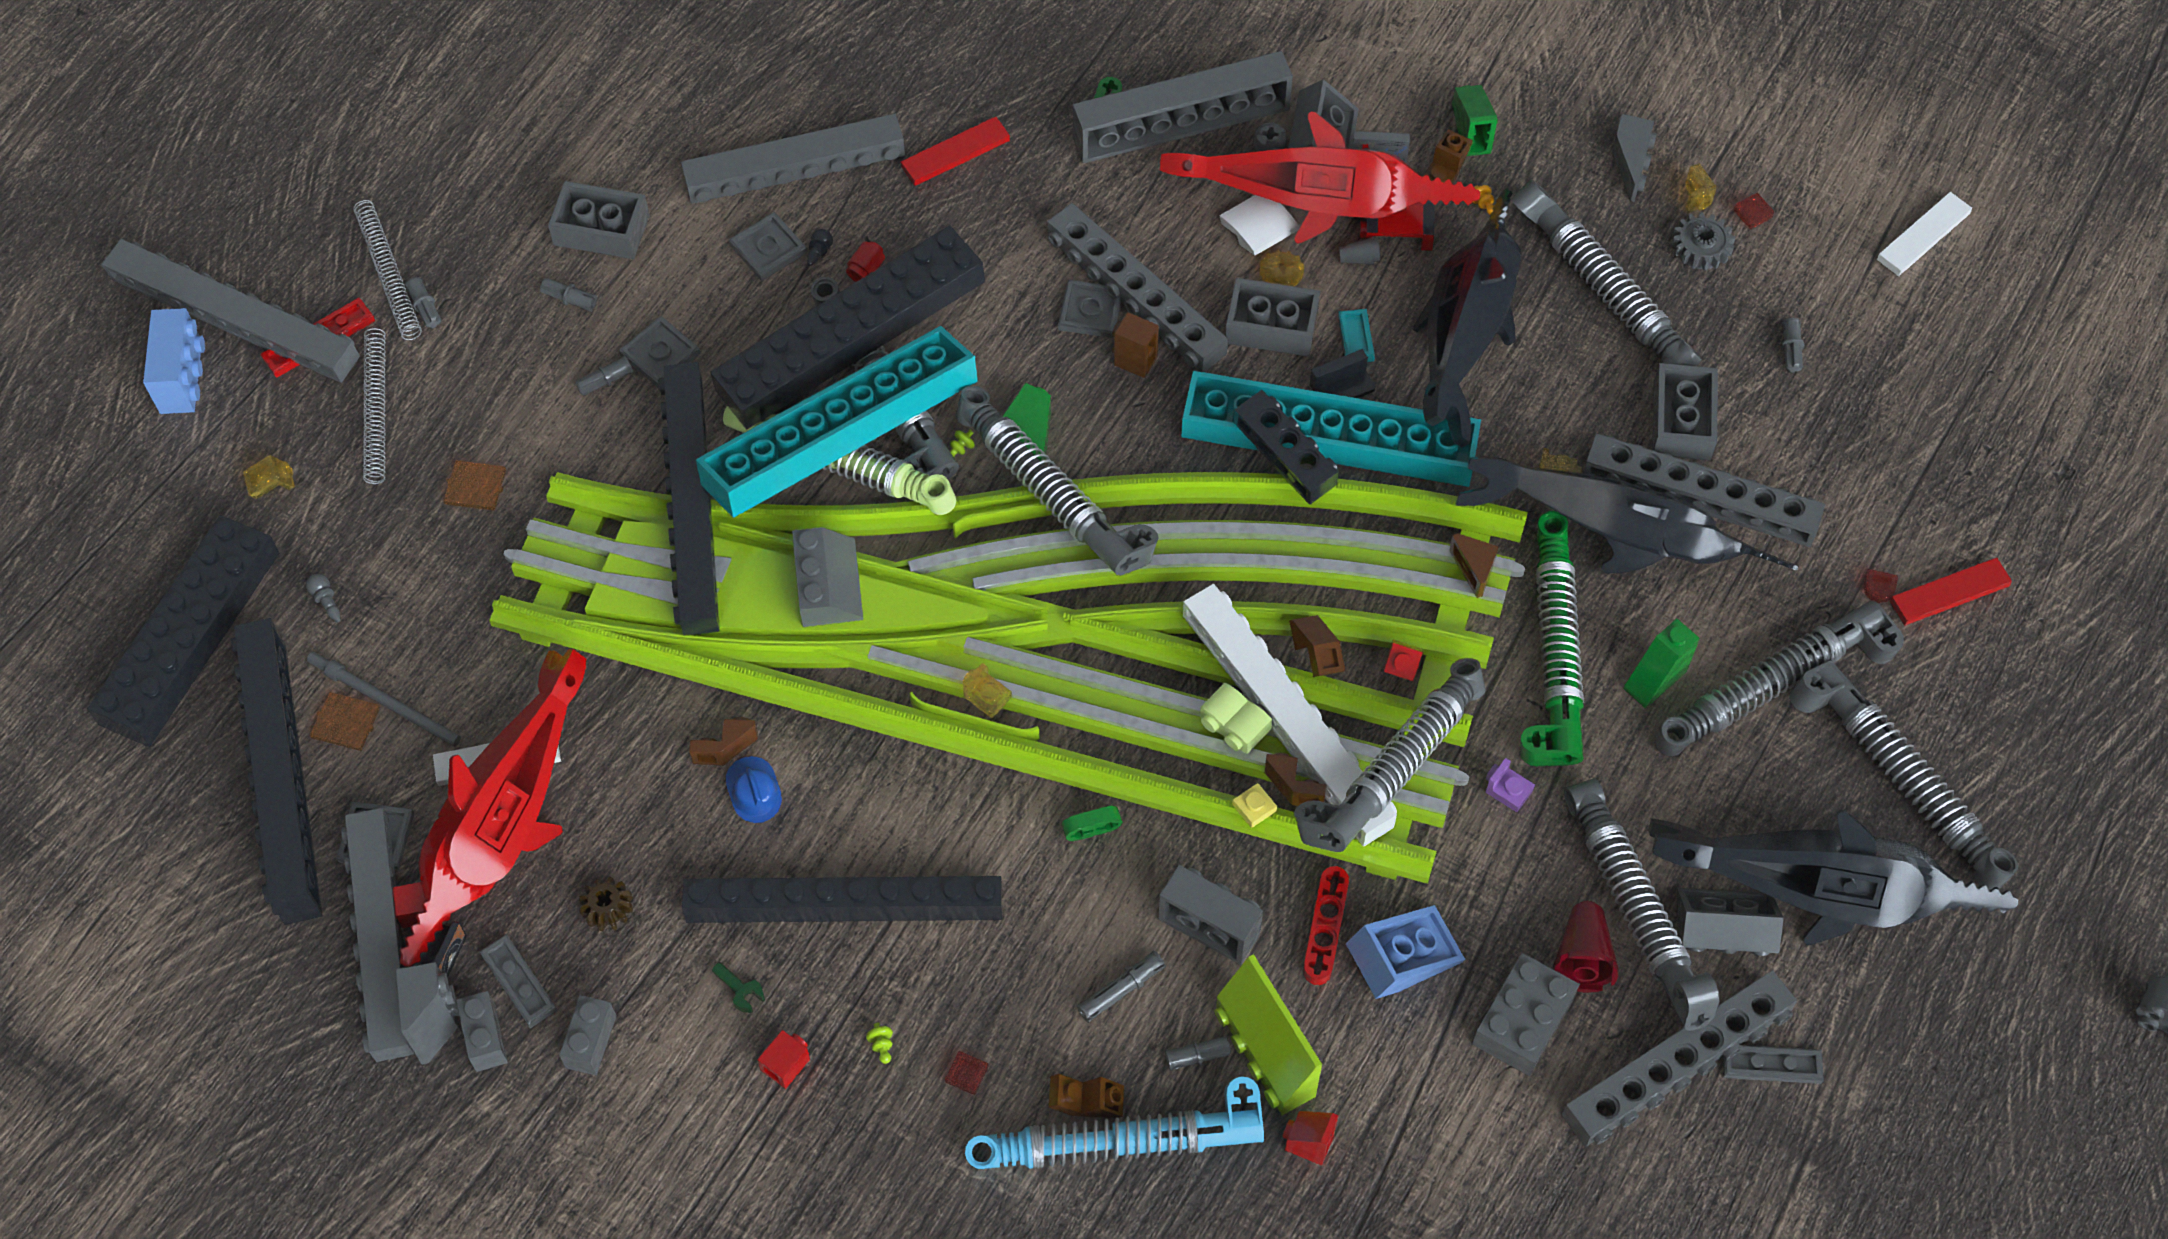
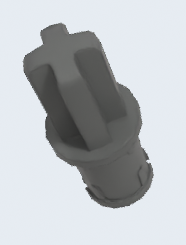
[406,277,441,329]
[540,278,597,312]
[1781,317,1805,373]
[576,356,633,396]
[1165,1037,1231,1071]

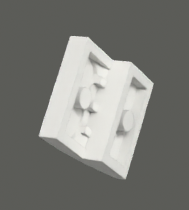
[1219,195,1300,256]

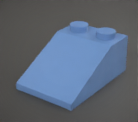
[1346,905,1465,999]

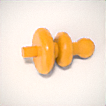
[1473,185,1495,215]

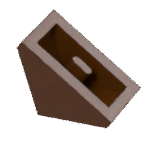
[1449,533,1499,598]

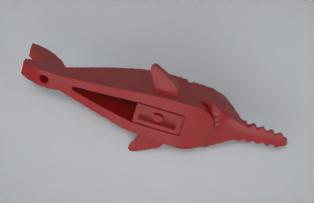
[1159,111,1480,244]
[399,649,587,967]

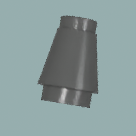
[1339,237,1381,265]

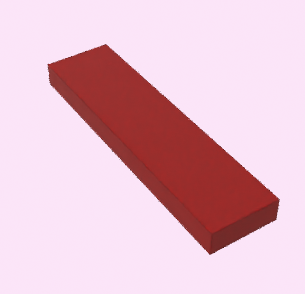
[901,116,1010,186]
[260,297,375,378]
[1890,557,2012,626]

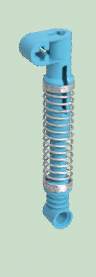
[965,1076,1264,1169]

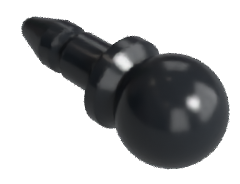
[807,229,833,266]

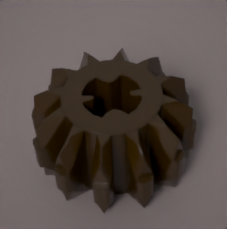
[579,876,633,932]

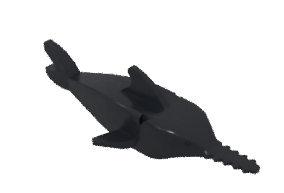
[1412,188,1521,448]
[1455,456,1799,574]
[1648,809,2018,945]

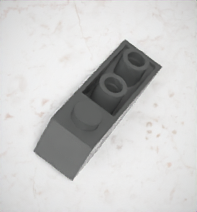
[1612,114,1657,202]

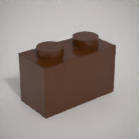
[1112,312,1159,378]

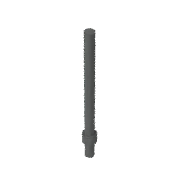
[307,651,461,747]

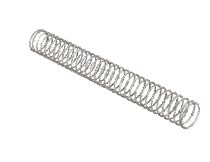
[353,200,422,340]
[363,328,386,484]

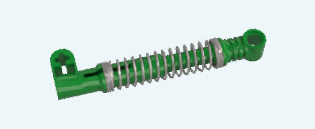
[1520,511,1584,766]

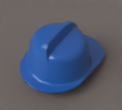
[726,756,782,823]

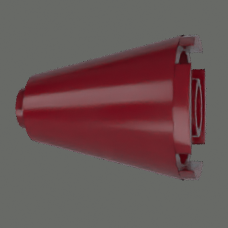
[1553,901,1619,993]

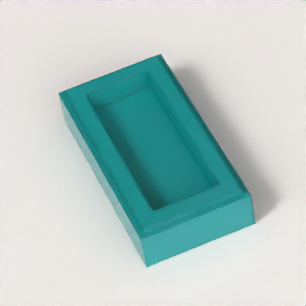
[1338,309,1375,362]

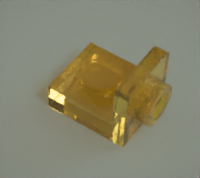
[1685,163,1717,213]
[243,455,295,499]
[963,663,1012,718]

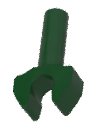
[712,962,765,1013]

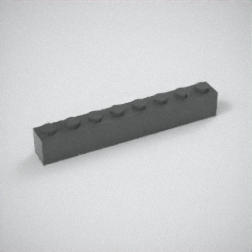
[681,113,905,204]
[341,808,415,1062]

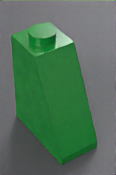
[1452,85,1498,156]
[998,383,1051,465]
[1623,618,1700,709]

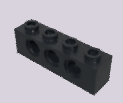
[1234,390,1338,505]

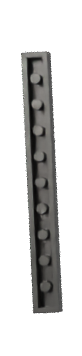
[101,239,360,383]

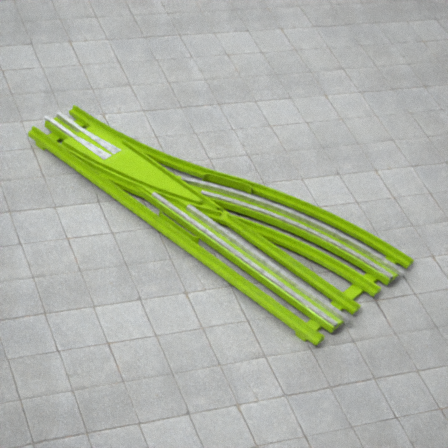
[489,472,1528,884]

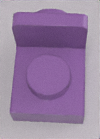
[1486,758,1535,812]

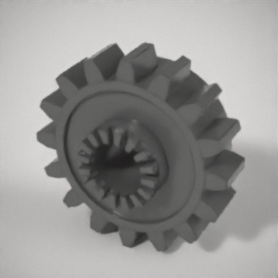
[1671,212,1735,271]

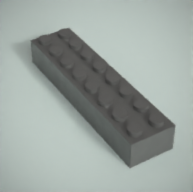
[1073,51,1293,164]

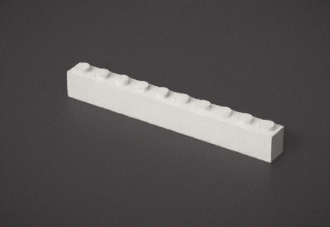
[1183,584,1397,847]

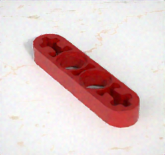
[1303,866,1349,985]

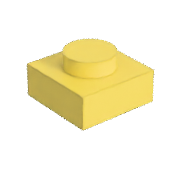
[1232,783,1277,828]

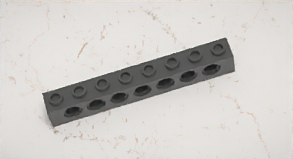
[1047,203,1228,372]
[1583,433,1826,548]
[1562,970,1797,1147]

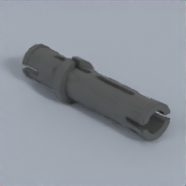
[1076,951,1166,1023]

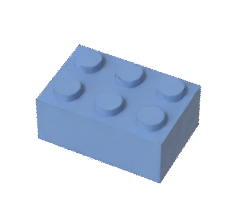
[143,308,205,414]

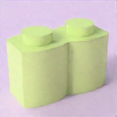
[1200,683,1272,754]

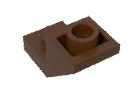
[1422,129,1473,184]
[1289,615,1345,677]
[689,717,758,766]
[1264,753,1327,806]
[1048,1074,1124,1118]

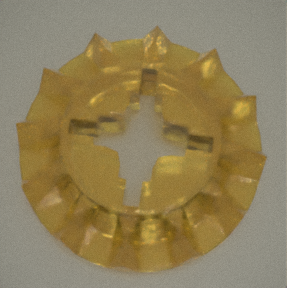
[1259,249,1304,287]

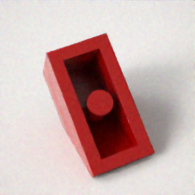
[1282,1111,1339,1166]

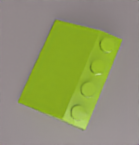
[1214,954,1322,1115]

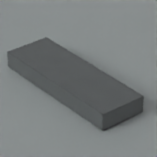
[479,934,558,1028]
[1723,1045,1824,1084]

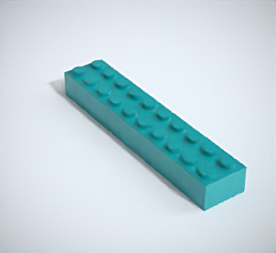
[696,326,978,518]
[1182,371,1481,487]

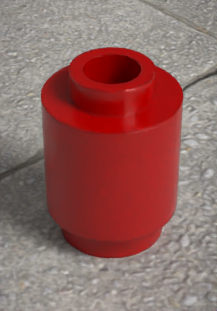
[846,241,885,282]

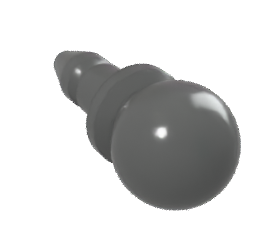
[306,573,341,623]

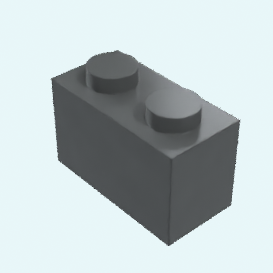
[456,991,508,1072]
[559,995,616,1076]

